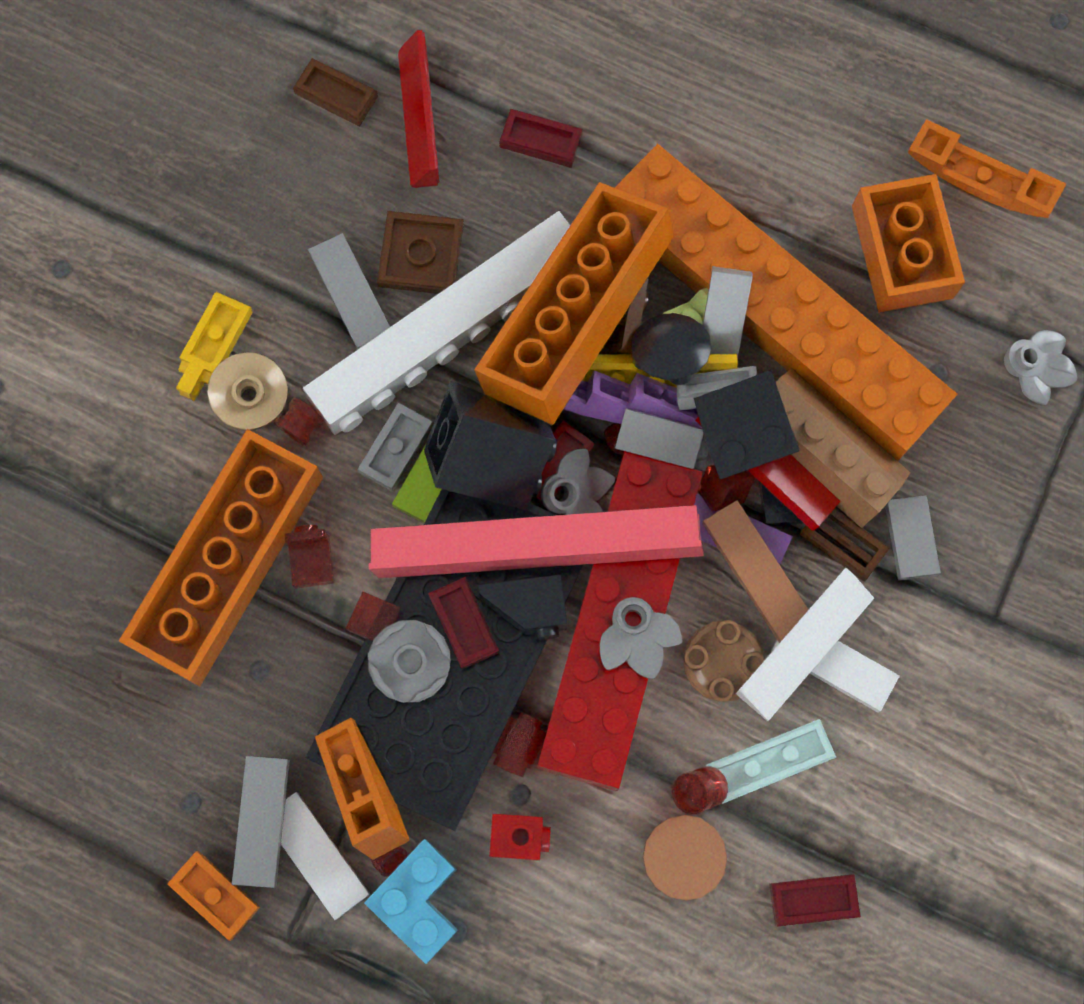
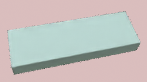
[705,719,836,804]

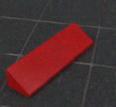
[398,30,440,188]

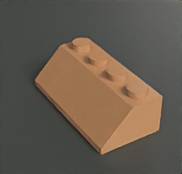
[776,368,911,528]

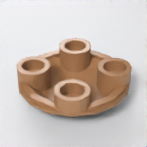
[683,620,765,702]

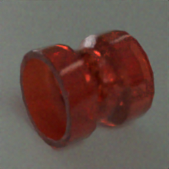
[672,766,728,815]

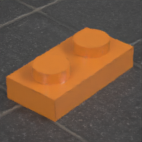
[167,851,261,941]

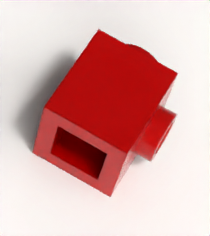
[489,813,551,861]

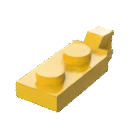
[176,292,253,401]

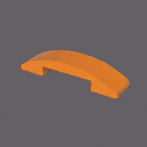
[908,119,1067,218]

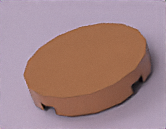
[643,815,727,901]

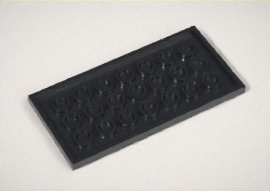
[305,489,584,831]

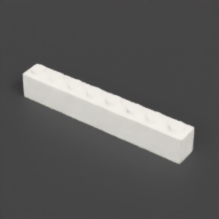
[303,211,570,435]

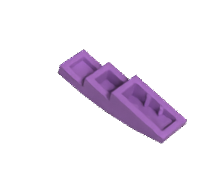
[564,370,702,428]

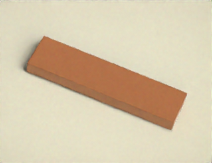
[702,500,809,643]

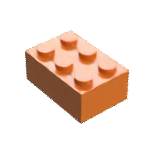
[852,174,965,313]

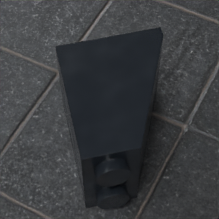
[424,381,557,510]

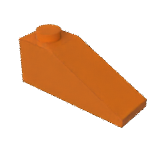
[315,718,410,860]

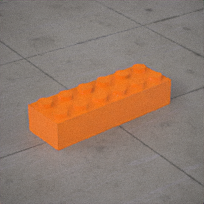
[474,182,674,425]
[119,429,323,687]

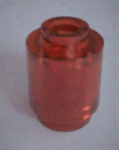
[493,712,546,778]

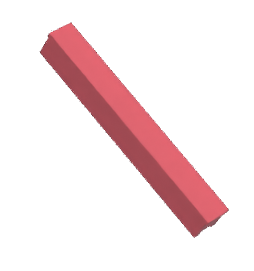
[369,505,704,578]

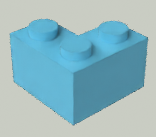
[364,839,458,964]

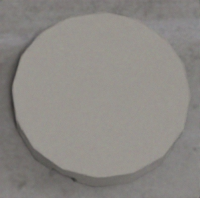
[368,620,450,702]

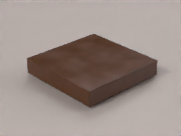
[377,211,464,294]

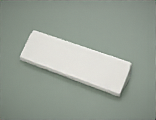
[736,568,874,721]

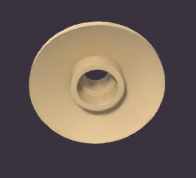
[208,352,288,430]

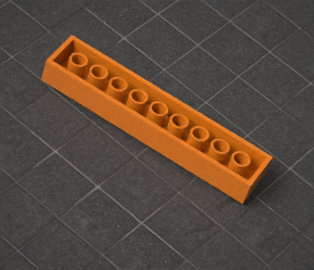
[615,143,958,461]

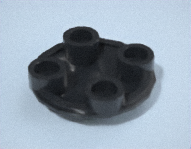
[631,313,712,385]

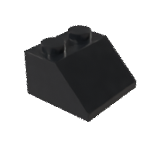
[693,370,800,479]

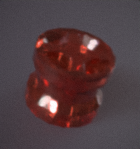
[274,397,325,446]

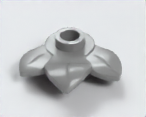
[1004,330,1077,405]
[541,449,615,515]
[600,597,683,679]

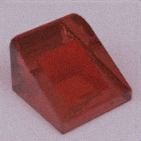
[698,465,755,511]

